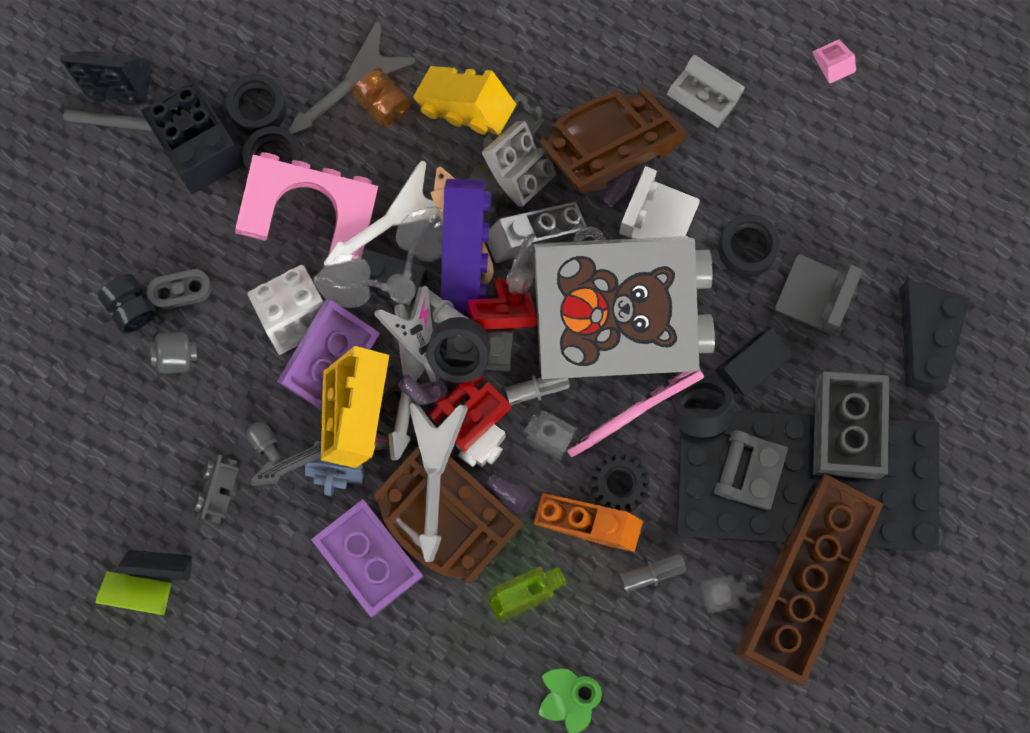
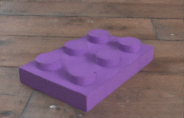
[277,299,380,410]
[311,499,424,618]

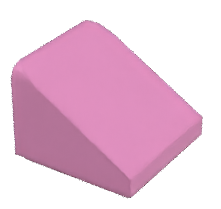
[812,40,856,83]

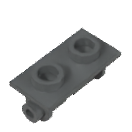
[193,455,239,524]

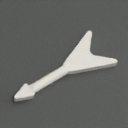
[324,161,439,266]

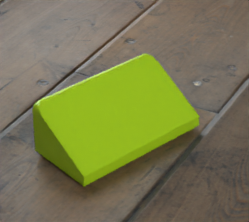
[95,571,172,616]

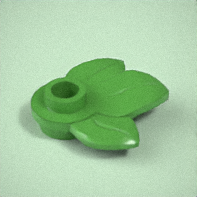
[539,669,602,733]

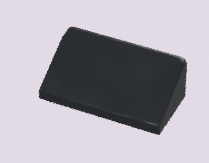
[117,550,193,581]

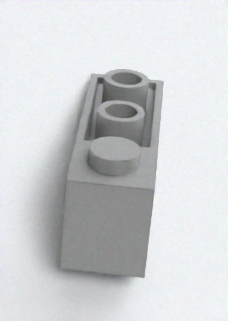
[487,202,588,263]

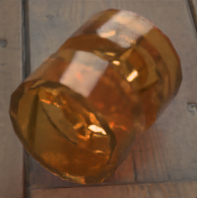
[352,68,411,128]

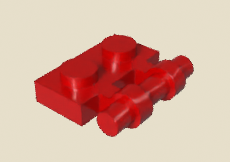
[428,375,512,452]

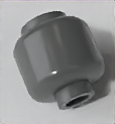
[149,332,197,374]

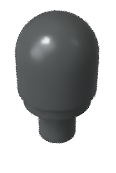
[246,422,283,464]

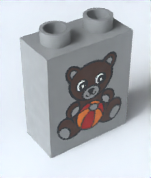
[533,236,715,379]

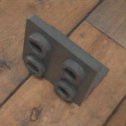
[774,254,863,335]

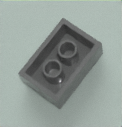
[813,371,889,479]

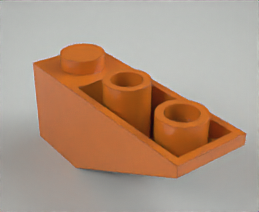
[533,493,643,552]

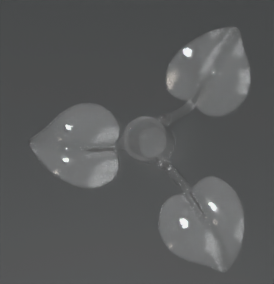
[314,207,444,348]

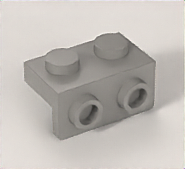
[667,55,744,128]

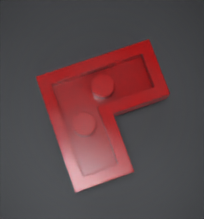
[467,278,537,330]

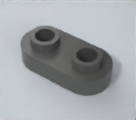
[147,269,212,310]

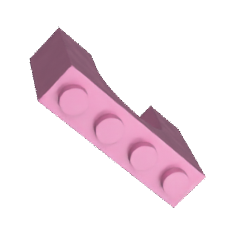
[235,152,378,263]

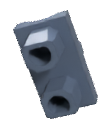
[305,441,364,496]

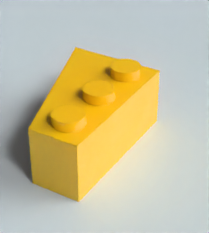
[413,66,517,136]
[321,346,389,468]

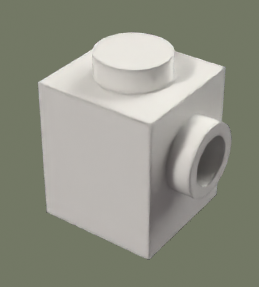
[456,424,506,468]

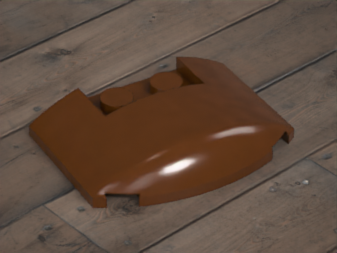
[540,88,686,192]
[374,446,523,583]

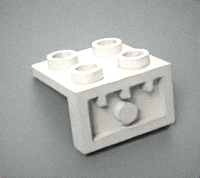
[619,166,700,239]
[248,265,324,355]

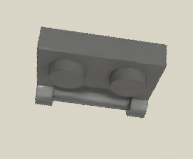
[714,430,788,511]

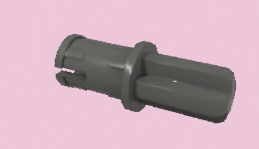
[620,554,687,593]

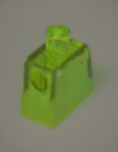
[486,566,566,625]

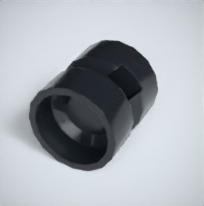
[98,274,157,334]

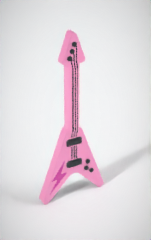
[567,370,704,457]

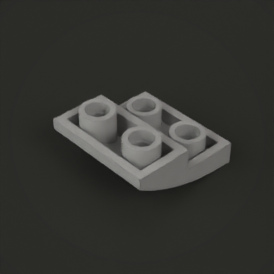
[482,121,556,206]

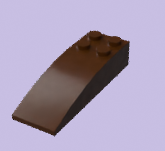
[734,474,883,685]

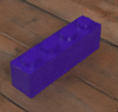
[441,179,491,313]

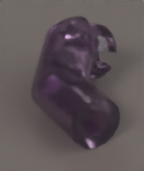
[398,375,447,405]

